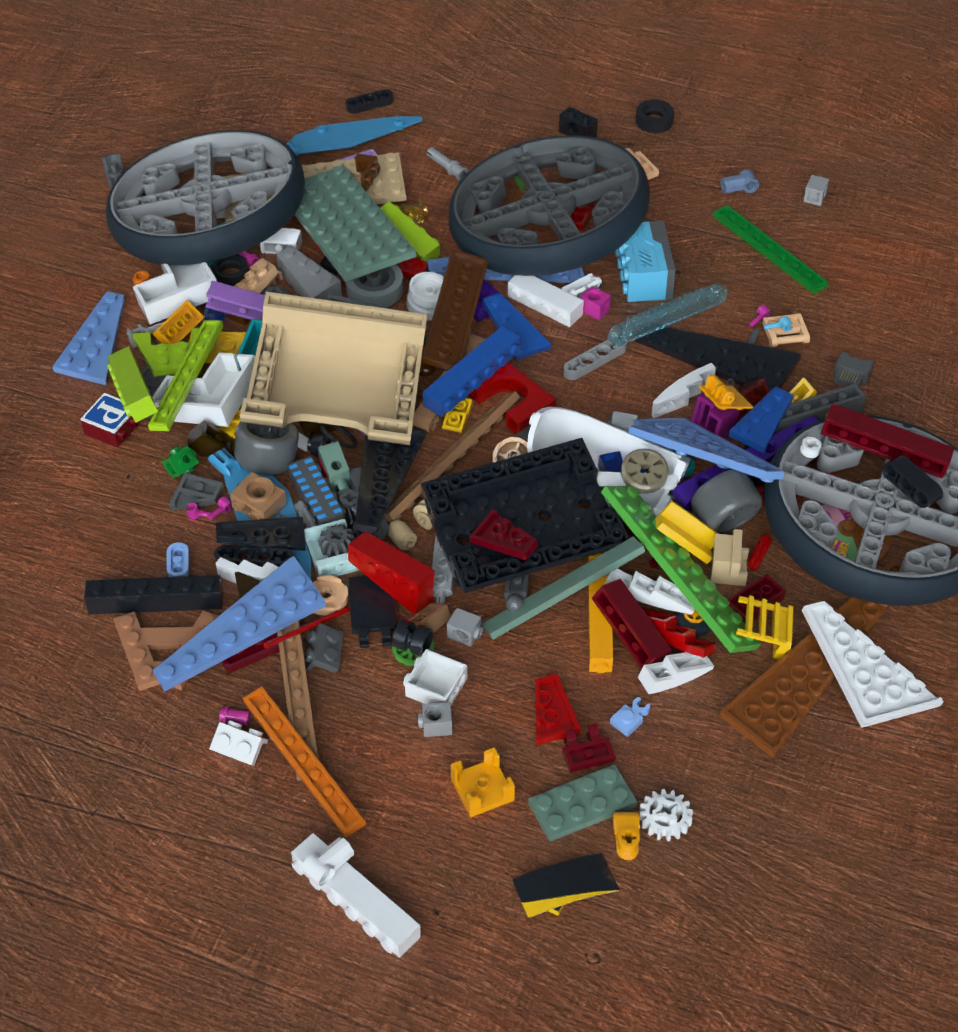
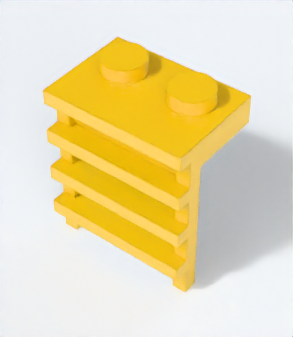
[736,596,793,660]

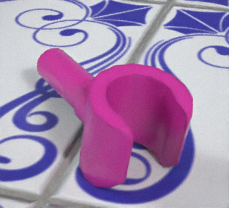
[749,305,770,327]
[208,496,231,520]
[186,503,217,520]

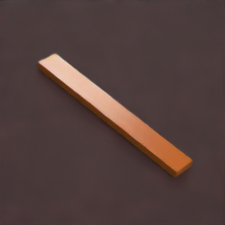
[242,686,366,838]

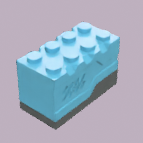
[615,220,675,302]

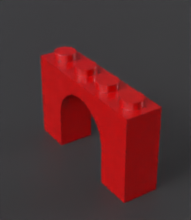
[468,362,556,434]

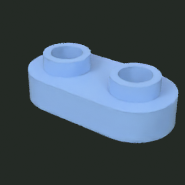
[166,542,190,577]

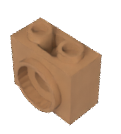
[230,472,287,520]

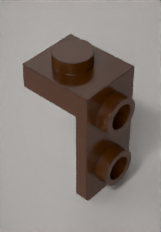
[355,154,380,192]

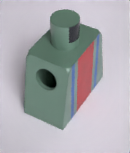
[318,441,350,495]

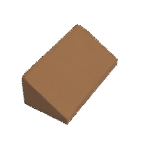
[408,603,451,633]

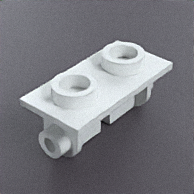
[561,273,602,298]

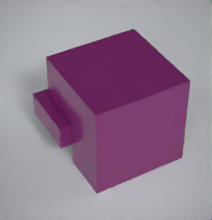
[691,393,740,439]

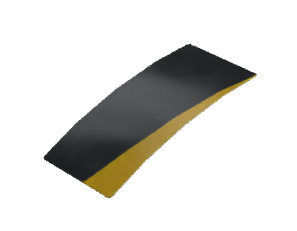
[512,853,619,918]

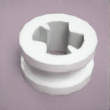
[800,437,821,458]

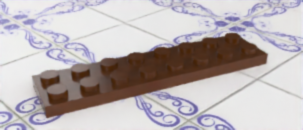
[421,249,488,371]

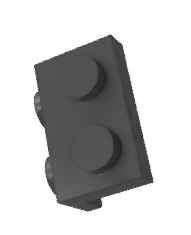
[304,623,344,673]

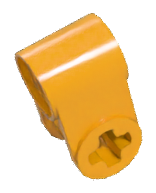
[613,812,640,860]

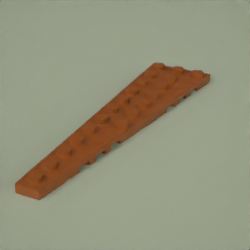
[720,560,901,759]

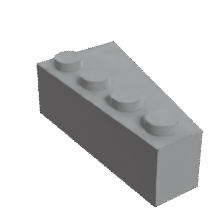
[276,245,342,300]

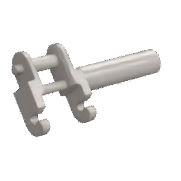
[126,321,165,348]

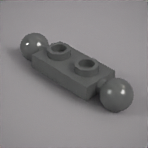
[504,574,531,611]

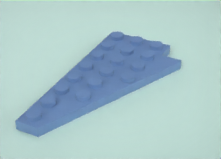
[628,418,784,482]

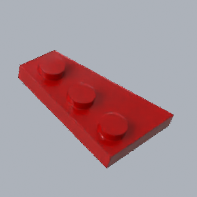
[535,673,581,746]

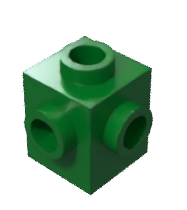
[161,445,199,478]

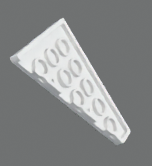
[802,601,943,728]

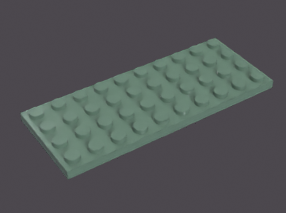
[294,165,416,282]

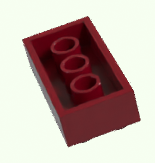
[727,574,786,625]

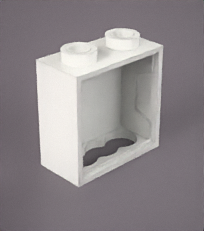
[403,649,467,707]

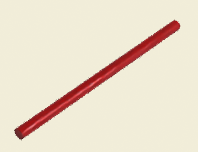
[263,606,350,649]

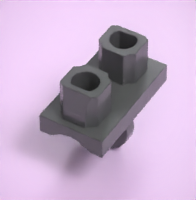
[101,152,124,188]

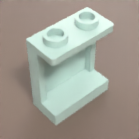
[304,519,359,577]

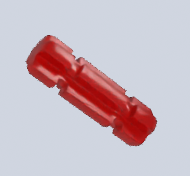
[746,534,772,571]

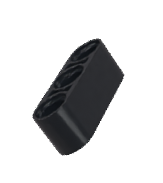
[882,455,943,508]

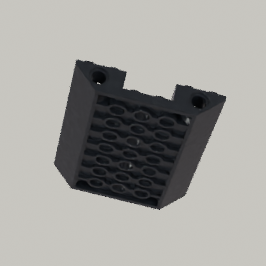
[421,438,630,593]

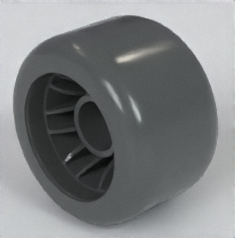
[234,421,299,475]
[691,469,763,534]

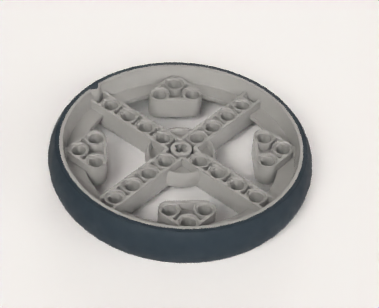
[106,130,305,265]
[764,415,958,606]

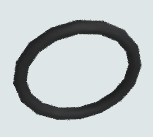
[320,423,357,449]

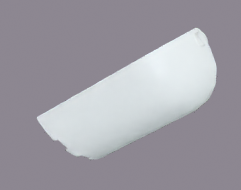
[527,407,691,516]

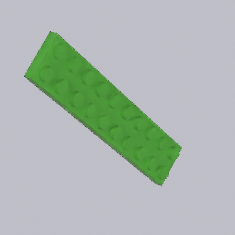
[601,486,761,653]

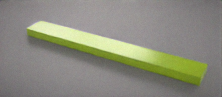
[148,320,224,431]

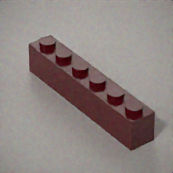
[820,403,954,479]

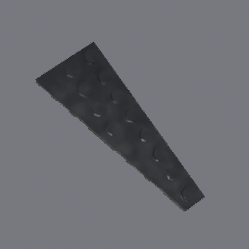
[634,323,801,396]
[354,428,427,534]

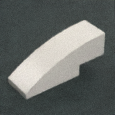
[638,652,714,694]

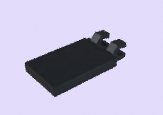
[348,576,397,648]

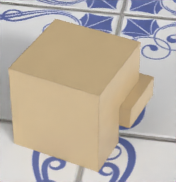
[711,529,749,586]

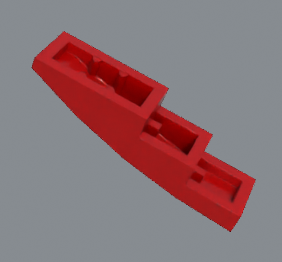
[641,607,716,658]

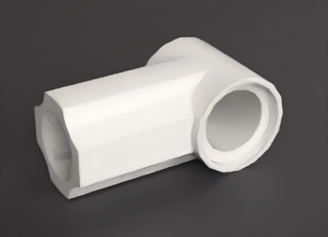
[301,837,354,887]

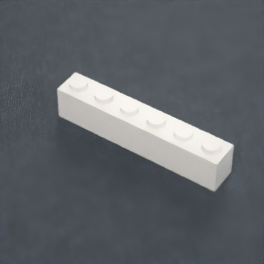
[291,833,421,958]

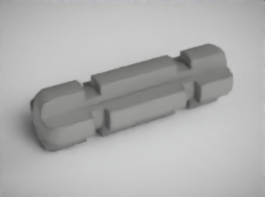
[294,500,318,529]

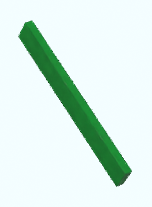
[713,205,829,294]

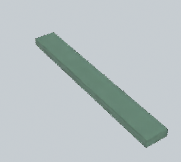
[482,537,646,640]

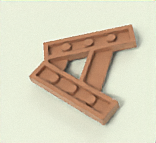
[113,611,219,691]

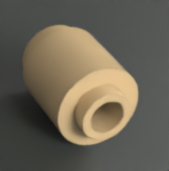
[388,520,417,551]

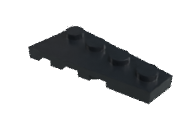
[216,517,305,551]

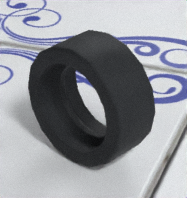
[212,254,249,286]

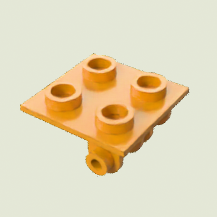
[698,375,753,410]

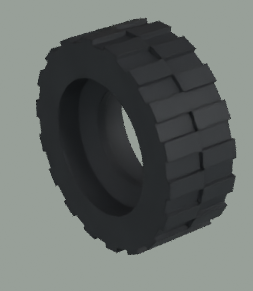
[635,99,674,134]

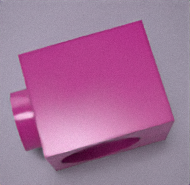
[580,287,611,320]

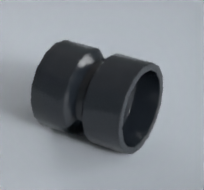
[392,619,434,657]

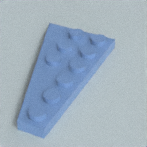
[52,291,125,386]

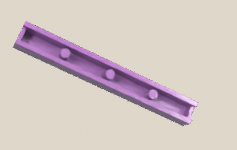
[206,281,265,320]

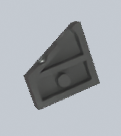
[168,473,224,511]

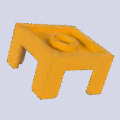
[450,747,515,818]

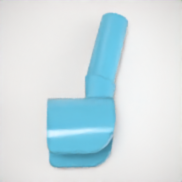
[763,316,792,332]

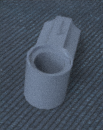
[720,169,759,194]

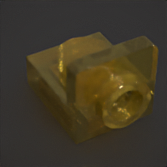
[401,198,427,223]

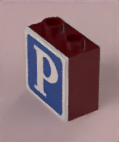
[81,393,141,448]

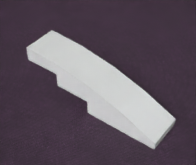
[652,363,716,418]
[216,557,278,584]
[604,568,695,614]

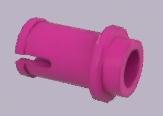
[238,251,259,267]
[219,706,250,726]

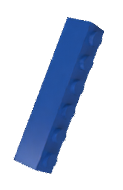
[423,326,521,417]

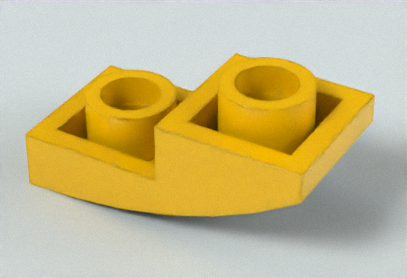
[442,398,473,433]

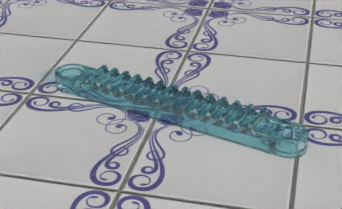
[608,283,728,346]

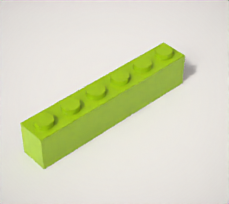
[107,346,158,423]

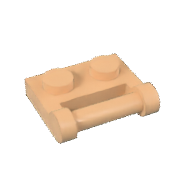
[762,313,810,348]

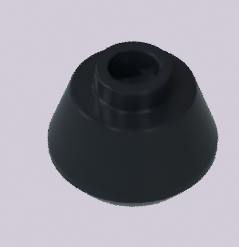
[307,432,331,458]

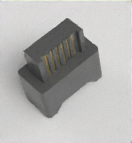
[833,351,874,387]

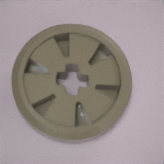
[621,449,669,494]

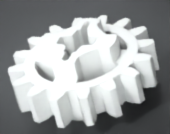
[639,789,693,841]

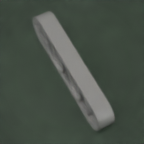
[563,336,627,380]

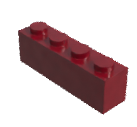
[592,579,672,669]

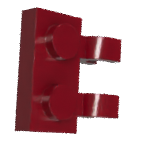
[562,723,616,773]

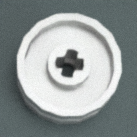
[406,272,444,321]

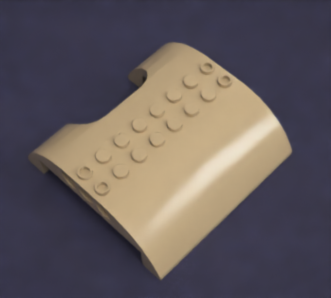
[240,292,427,445]

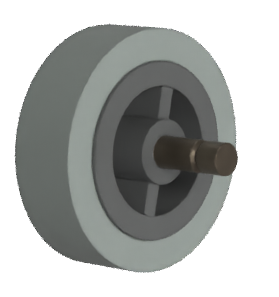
[346,264,403,307]

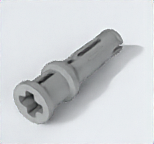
[427,147,470,182]

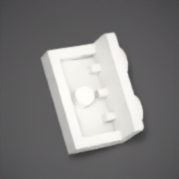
[210,720,268,766]

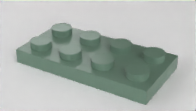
[528,764,637,842]

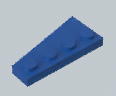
[482,293,551,361]
[729,386,793,454]

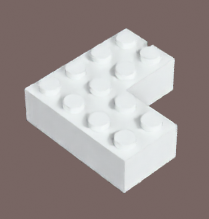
[132,262,217,325]
[152,353,255,427]

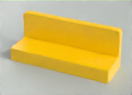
[655,501,719,564]

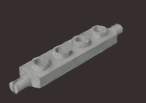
[432,534,458,604]

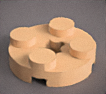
[312,575,348,616]

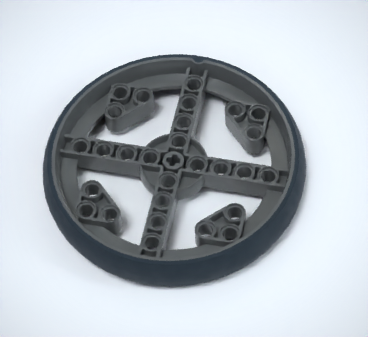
[448,135,650,276]

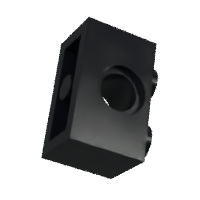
[559,106,598,137]

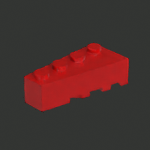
[348,532,435,615]

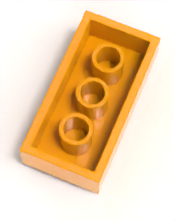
[153,300,204,344]

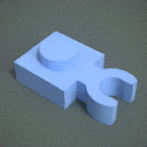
[610,697,650,737]

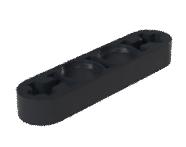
[214,545,295,567]

